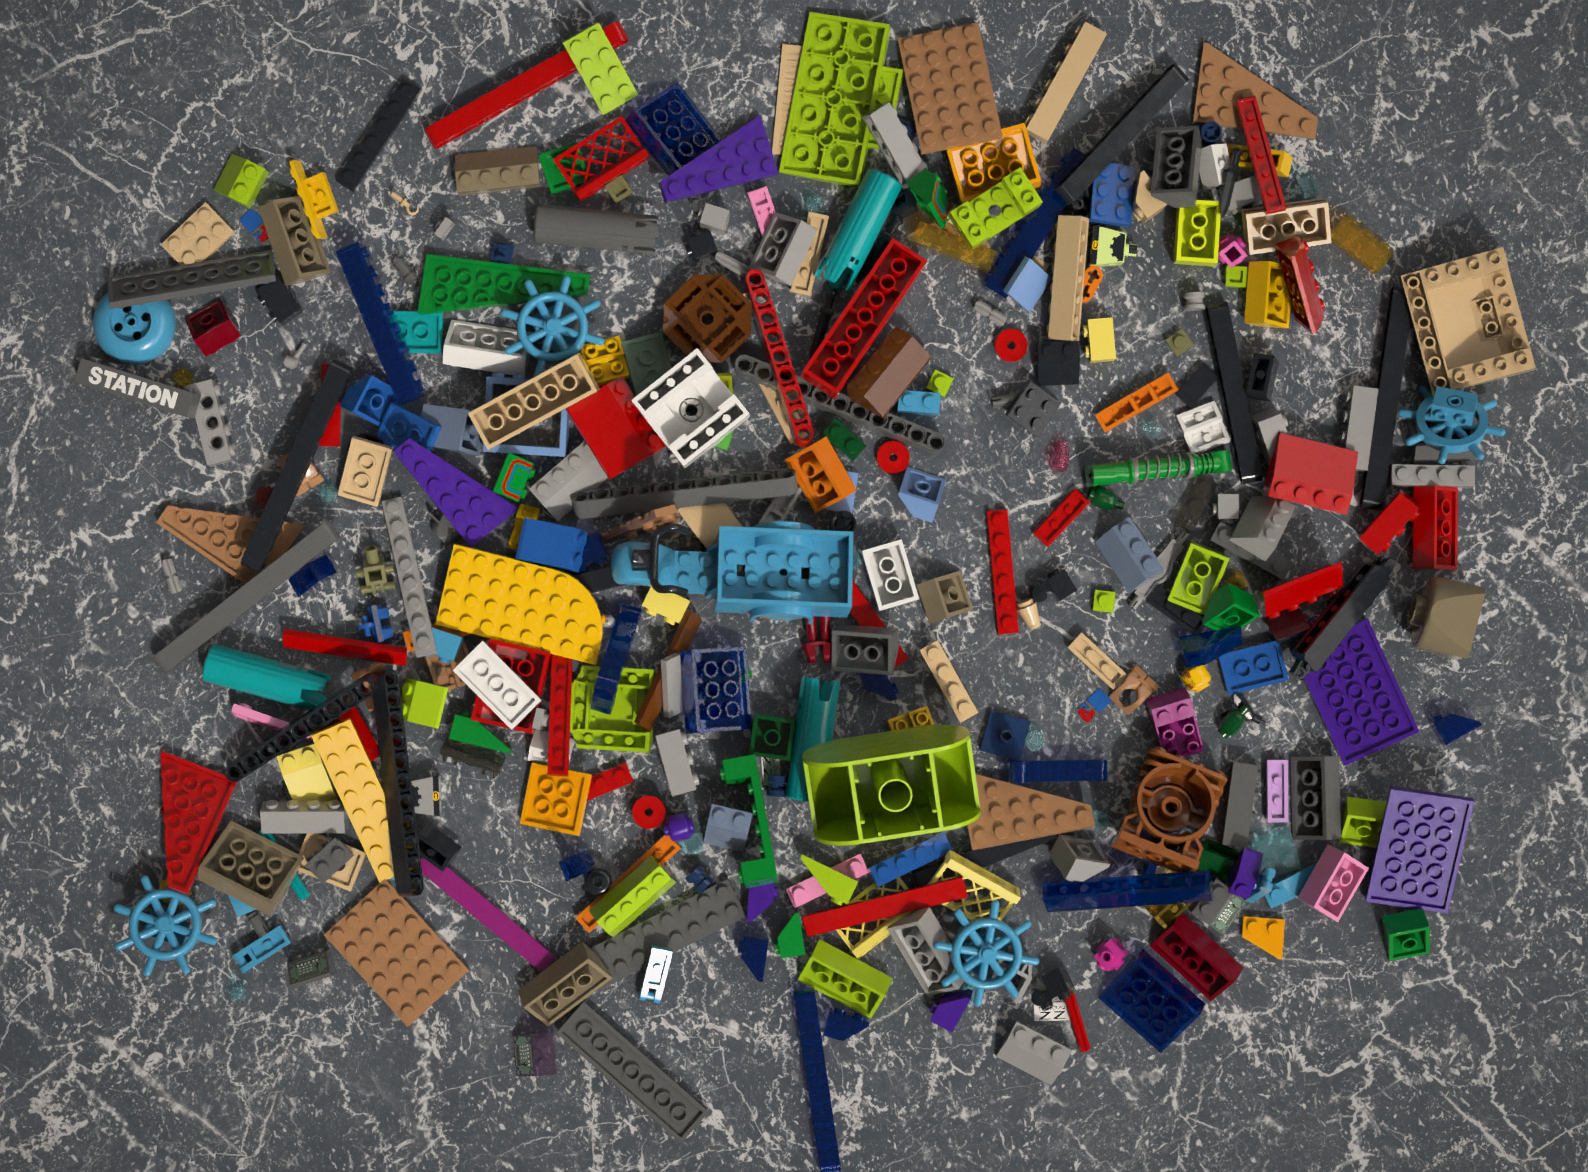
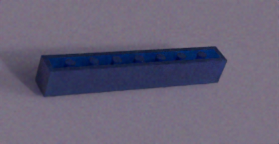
[983,148,1085,301]
[335,242,425,406]
[1043,870,1213,912]

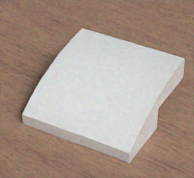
[1176,401,1230,454]

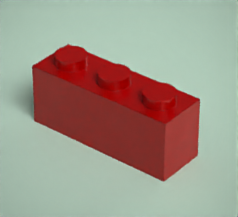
[1359,489,1420,555]

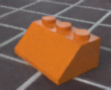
[785,436,857,514]

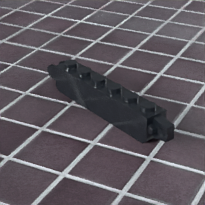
[1289,556,1395,681]

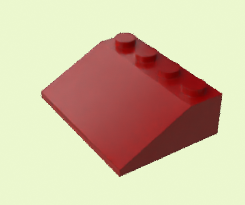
[1274,236,1325,335]
[566,376,666,480]
[1262,432,1358,515]
[1254,562,1343,620]
[471,639,552,734]

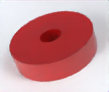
[994,329,1028,363]
[877,441,910,474]
[632,796,666,829]

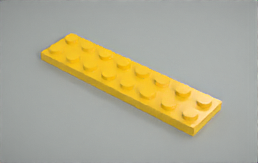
[311,718,394,883]

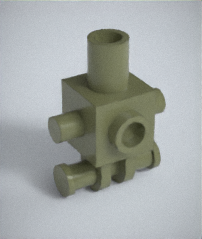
[356,545,396,595]

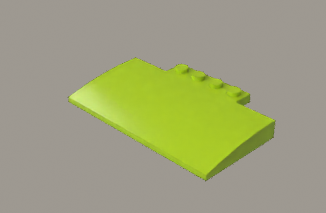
[779,12,904,188]

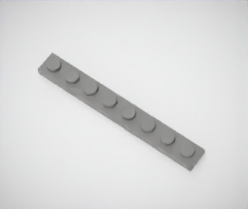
[381,496,438,658]

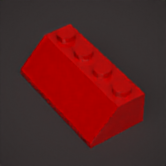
[1412,485,1458,570]

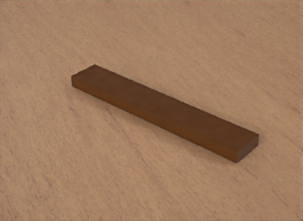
[634,610,702,731]

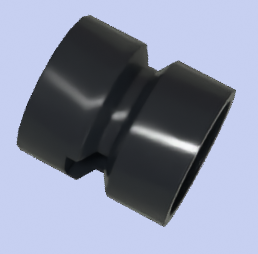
[829,510,857,533]

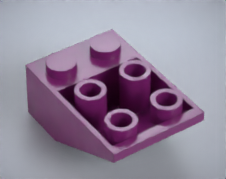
[1146,687,1204,757]

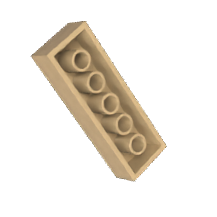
[468,353,600,450]

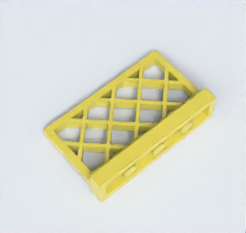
[927,850,1021,929]
[836,877,913,959]

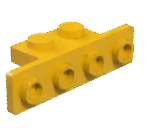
[289,160,339,239]

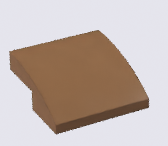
[424,642,469,691]

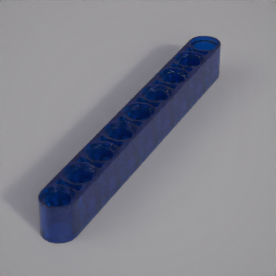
[794,987,841,1172]

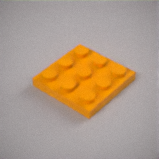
[520,763,592,836]

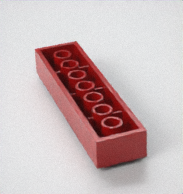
[801,238,927,399]

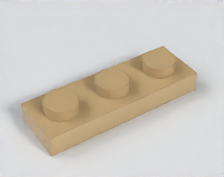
[1067,632,1127,690]

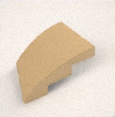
[677,503,743,548]

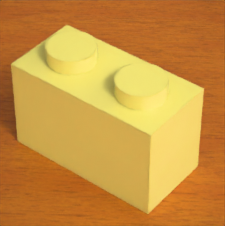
[1083,317,1116,363]
[642,587,690,625]

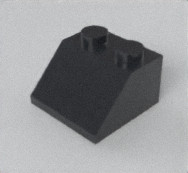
[1036,341,1080,386]

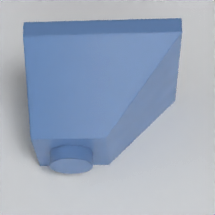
[898,466,946,523]

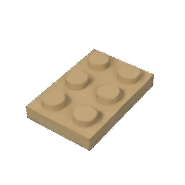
[161,202,235,265]
[338,436,394,507]
[298,833,366,892]

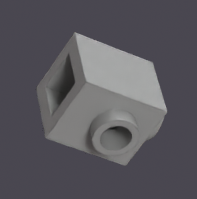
[1212,494,1239,524]

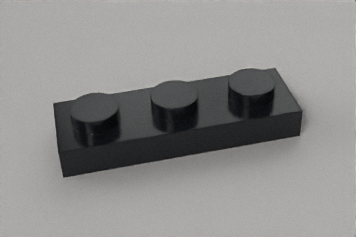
[1146,585,1205,638]

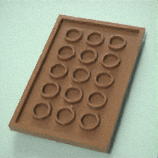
[898,23,1003,155]
[324,879,470,1027]

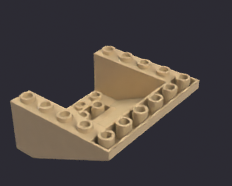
[1401,247,1536,396]

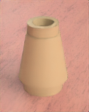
[1017,598,1041,630]

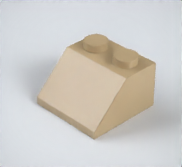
[1132,170,1167,224]

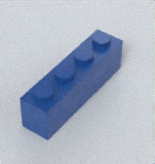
[867,832,953,888]

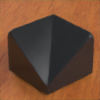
[892,188,918,219]

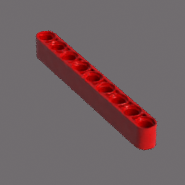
[744,269,814,447]

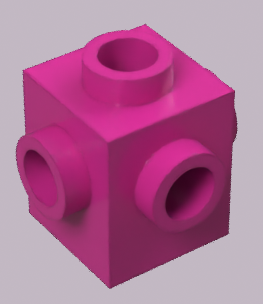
[1218,233,1247,268]
[1093,938,1130,971]

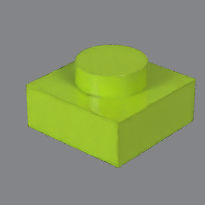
[1224,265,1247,288]
[926,370,954,398]
[1092,590,1116,613]

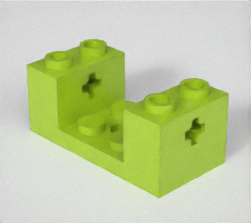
[948,167,1043,251]

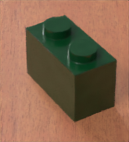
[822,418,866,463]

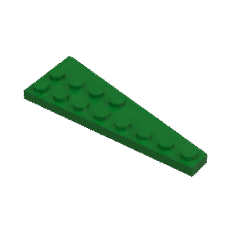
[418,254,590,315]

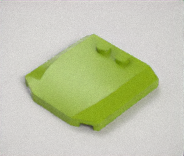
[570,666,656,753]

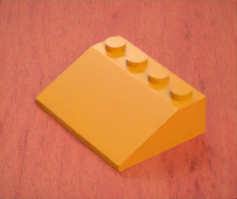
[946,123,1041,205]

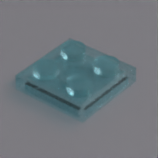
[1250,828,1301,876]

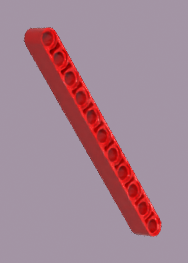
[424,21,629,149]

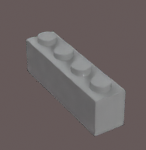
[862,103,928,189]
[1340,385,1378,472]
[1387,464,1475,488]
[260,800,348,834]

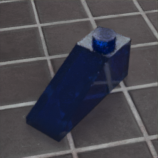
[1179,626,1242,668]
[559,850,595,881]

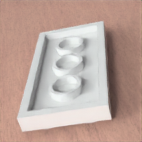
[453,641,542,730]

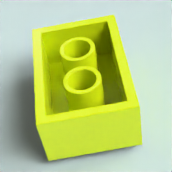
[1173,200,1221,267]

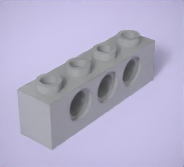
[187,379,236,467]

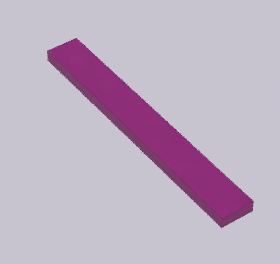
[421,857,556,972]

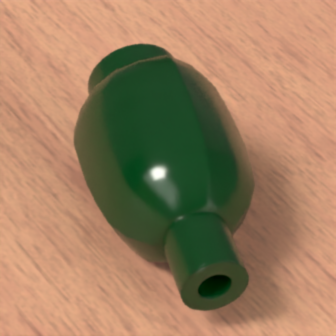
[1087,487,1125,510]
[1218,704,1250,738]

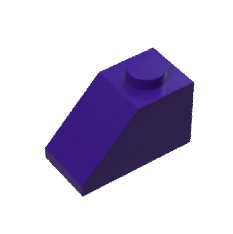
[1227,847,1263,899]
[747,883,778,922]
[929,989,973,1032]

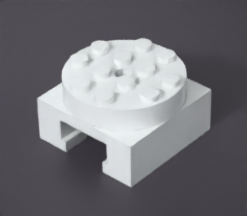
[631,348,750,468]

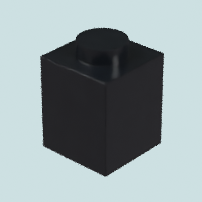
[685,231,718,261]

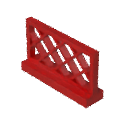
[553,116,649,203]

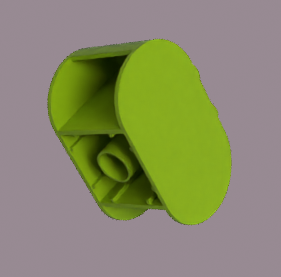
[802,725,981,846]

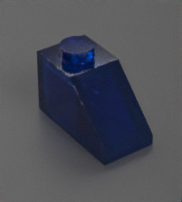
[288,555,337,597]
[1429,712,1482,745]
[738,936,769,982]

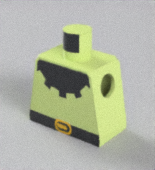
[1089,225,1137,267]

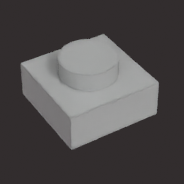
[434,217,455,241]

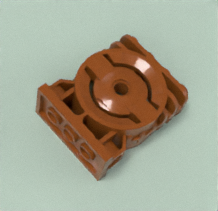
[1111,746,1227,877]

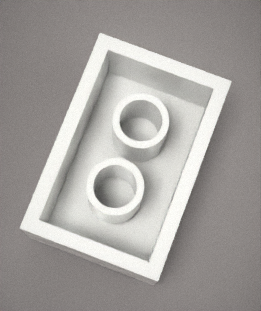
[861,539,919,611]

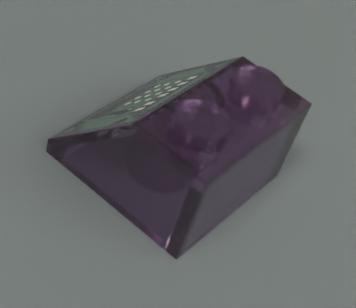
[513,1030,558,1076]

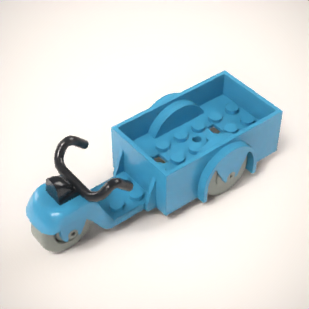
[611,521,853,624]

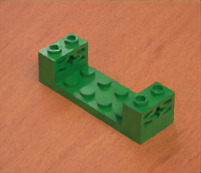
[719,754,778,888]

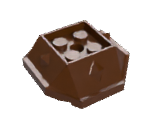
[663,274,752,364]

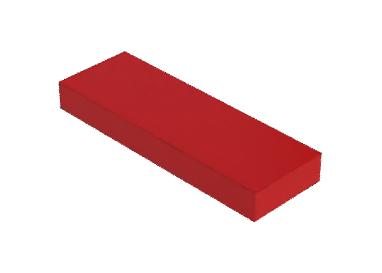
[1032,488,1090,547]

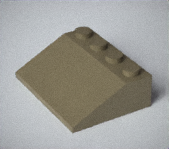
[198,821,304,917]

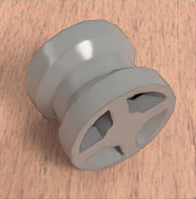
[1184,292,1205,311]

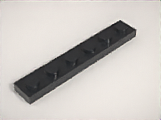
[335,78,422,193]

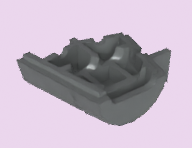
[428,511,461,545]

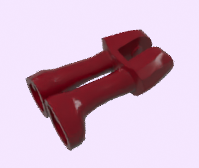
[803,616,832,663]

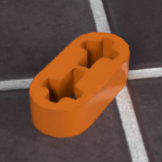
[1082,266,1103,304]

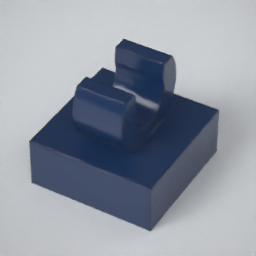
[490,241,515,264]

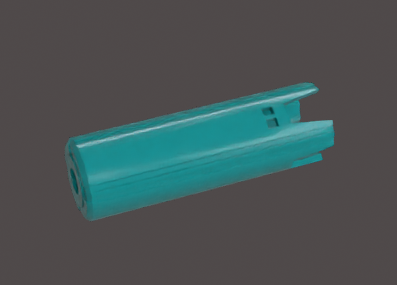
[814,168,902,293]
[202,644,331,710]
[785,677,840,802]

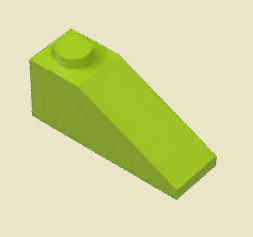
[799,854,858,906]

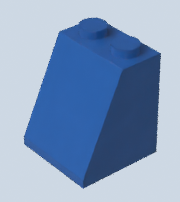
[516,518,587,572]

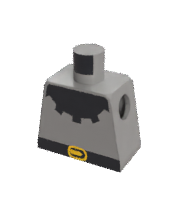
[411,776,442,816]

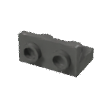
[305,837,354,884]

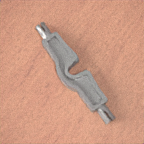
[1129,530,1189,610]

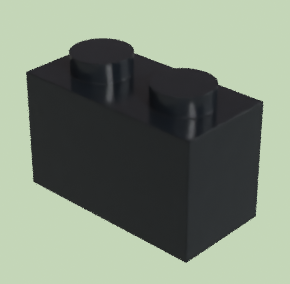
[256,275,303,325]
[1246,353,1279,402]
[418,823,462,872]

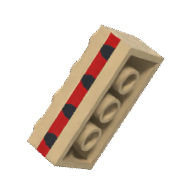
[1241,198,1331,255]

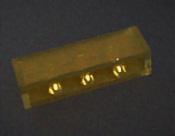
[912,221,997,274]

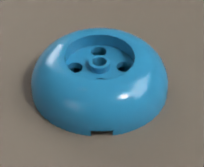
[93,292,176,365]

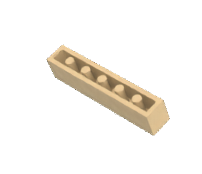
[1025,22,1107,144]
[1047,215,1089,341]

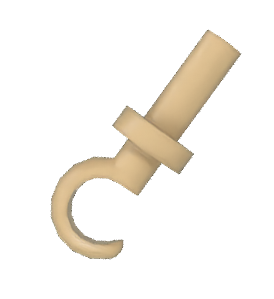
[390,191,419,215]

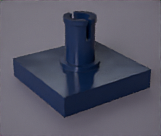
[980,710,1031,761]

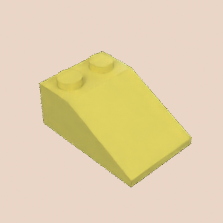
[277,744,338,801]

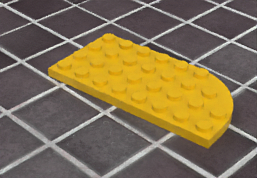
[435,544,603,665]

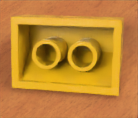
[1244,261,1291,329]

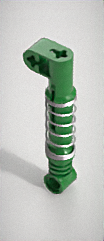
[1084,450,1232,488]

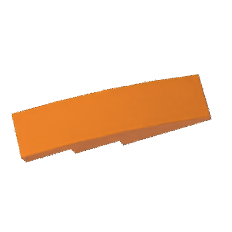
[1095,372,1179,433]

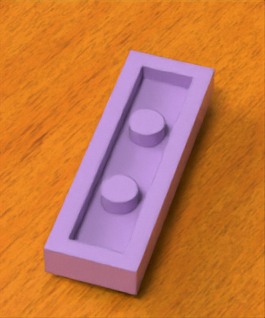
[1266,760,1289,822]

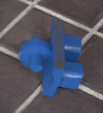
[357,605,393,643]

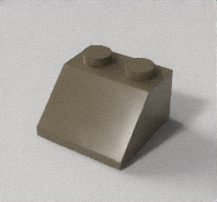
[917,571,973,624]

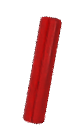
[1065,993,1091,1052]

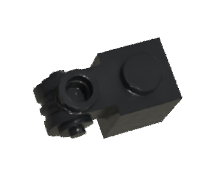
[1030,568,1077,603]
[1031,967,1076,1011]

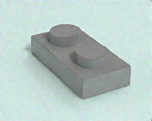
[532,708,550,730]

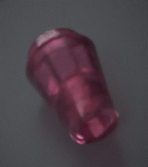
[1049,440,1070,472]

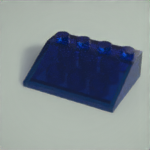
[625,82,722,176]
[680,646,752,734]
[1099,949,1205,1053]

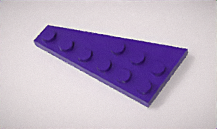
[658,116,779,203]
[392,438,519,547]

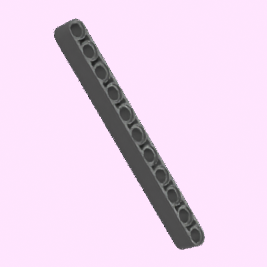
[734,355,945,455]
[571,468,798,519]
[152,521,340,674]

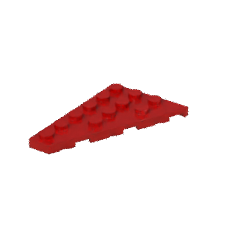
[160,751,238,895]

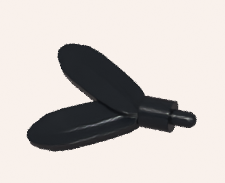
[1221,692,1266,725]

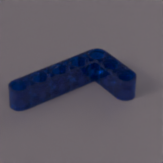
[590,603,642,715]
[1006,760,1108,783]

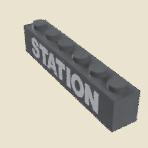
[74,356,201,418]

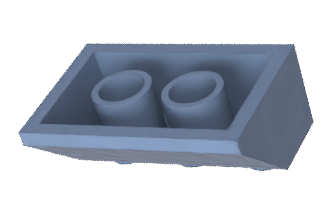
[1095,517,1164,594]

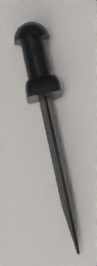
[1220,148,1243,218]
[856,215,904,283]
[810,288,838,359]

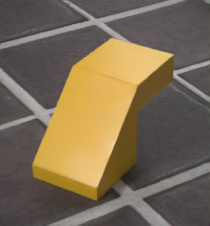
[508,504,540,550]

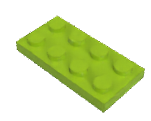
[562,22,638,115]

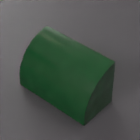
[1198,838,1241,881]

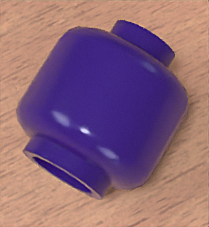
[663,813,695,842]

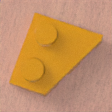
[1241,916,1285,959]

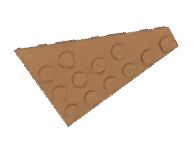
[1192,43,1318,140]
[601,504,681,542]
[156,506,305,584]
[967,774,1095,850]

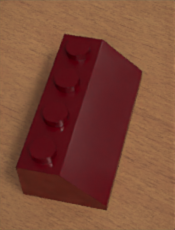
[1149,912,1243,1002]

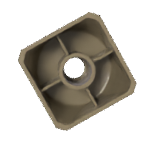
[1407,577,1486,660]

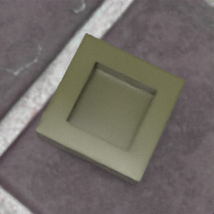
[605,175,633,204]
[1165,328,1194,357]

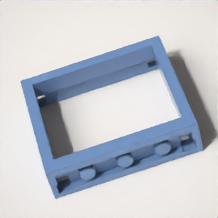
[483,373,570,457]

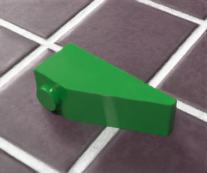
[449,711,512,754]

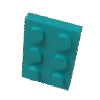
[380,311,444,354]

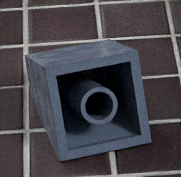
[420,404,482,456]
[703,803,753,853]

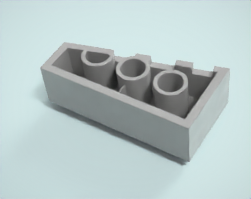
[1251,408,1291,465]

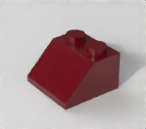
[185,298,241,357]

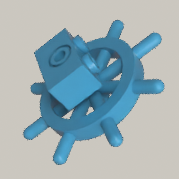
[500,276,605,377]
[1398,386,1506,464]
[114,875,217,976]
[933,900,1039,1007]

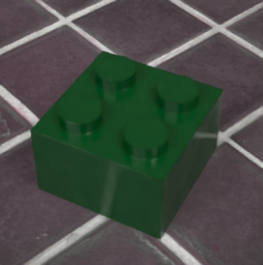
[749,714,796,761]

